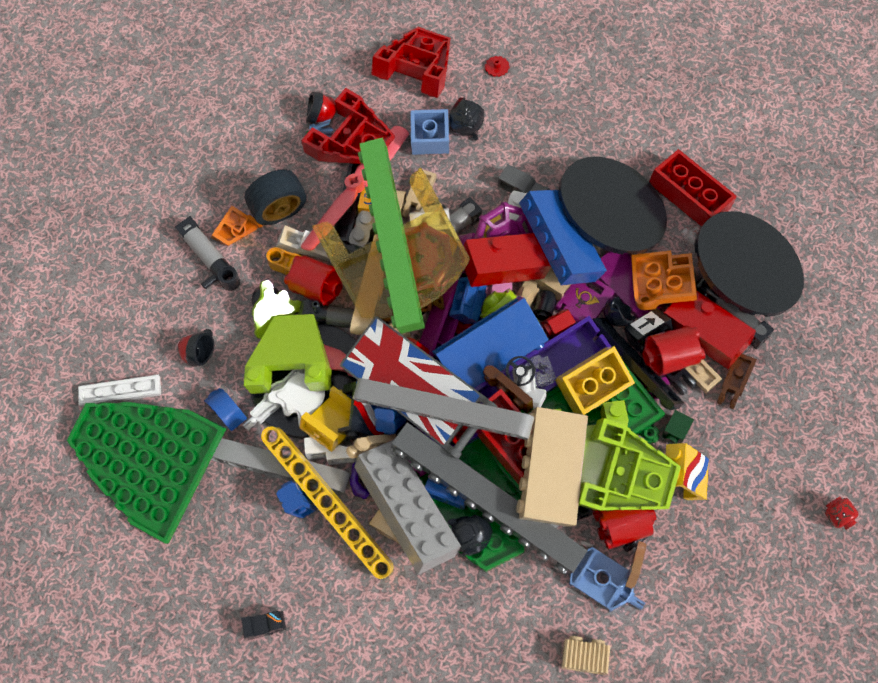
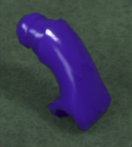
[350,462,370,499]

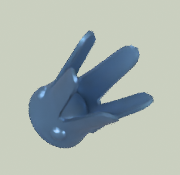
[305,119,333,137]

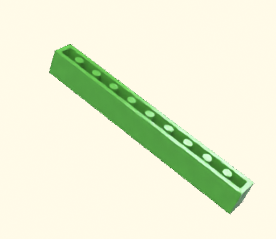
[358,138,425,334]

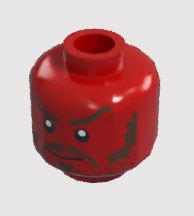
[825,497,859,530]

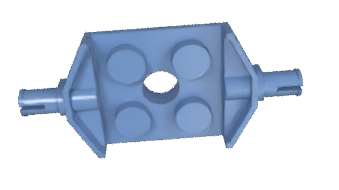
[569,547,646,612]

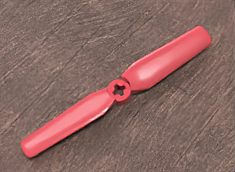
[301,125,409,251]

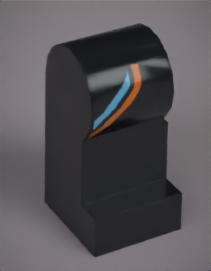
[241,611,286,640]

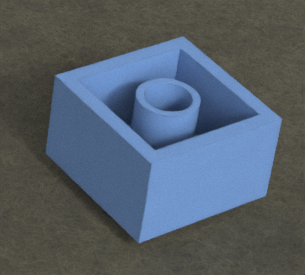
[411,109,449,155]

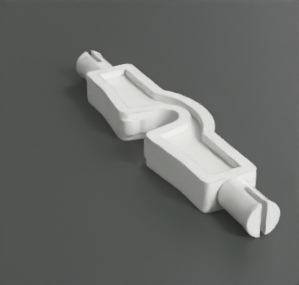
[243,369,305,431]

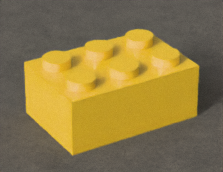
[555,346,635,415]

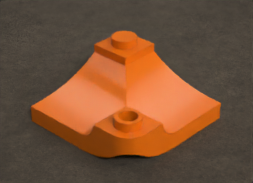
[631,250,697,310]

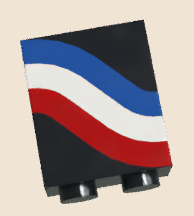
[338,381,384,440]

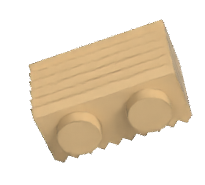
[561,636,610,675]

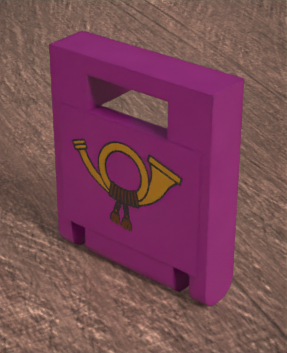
[555,280,615,323]

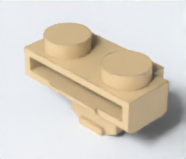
[516,280,540,308]

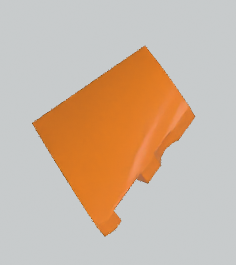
[211,205,263,246]

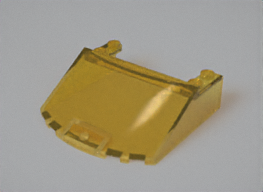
[312,167,470,319]

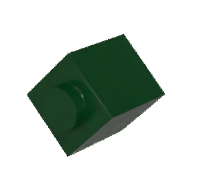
[661,410,694,444]

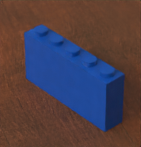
[519,190,607,285]
[432,296,549,388]

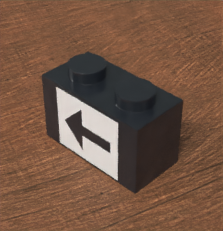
[624,308,673,354]

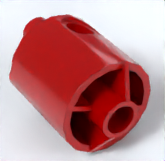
[284,255,343,305]
[643,325,706,376]
[592,510,657,550]

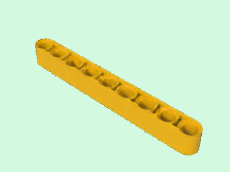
[261,426,394,579]

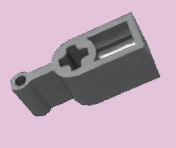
[498,164,550,193]

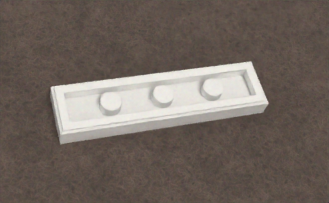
[78,374,161,407]

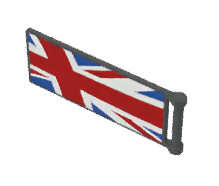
[340,316,497,459]

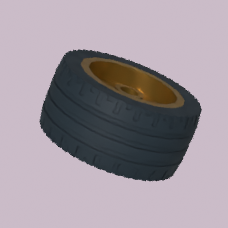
[244,169,307,225]

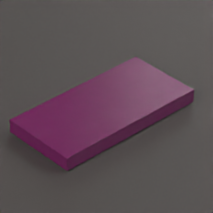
[598,251,669,319]

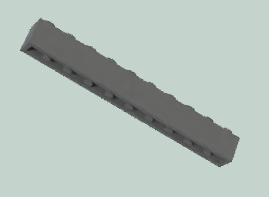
[391,423,588,575]

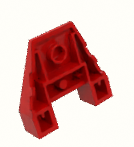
[371,27,451,98]
[301,88,395,164]

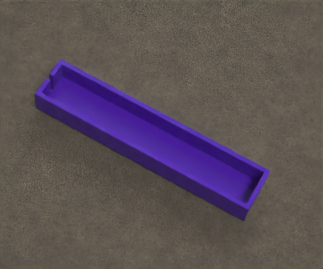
[416,316,611,450]

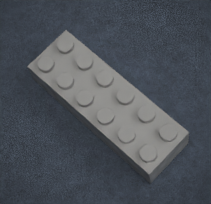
[354,439,461,575]

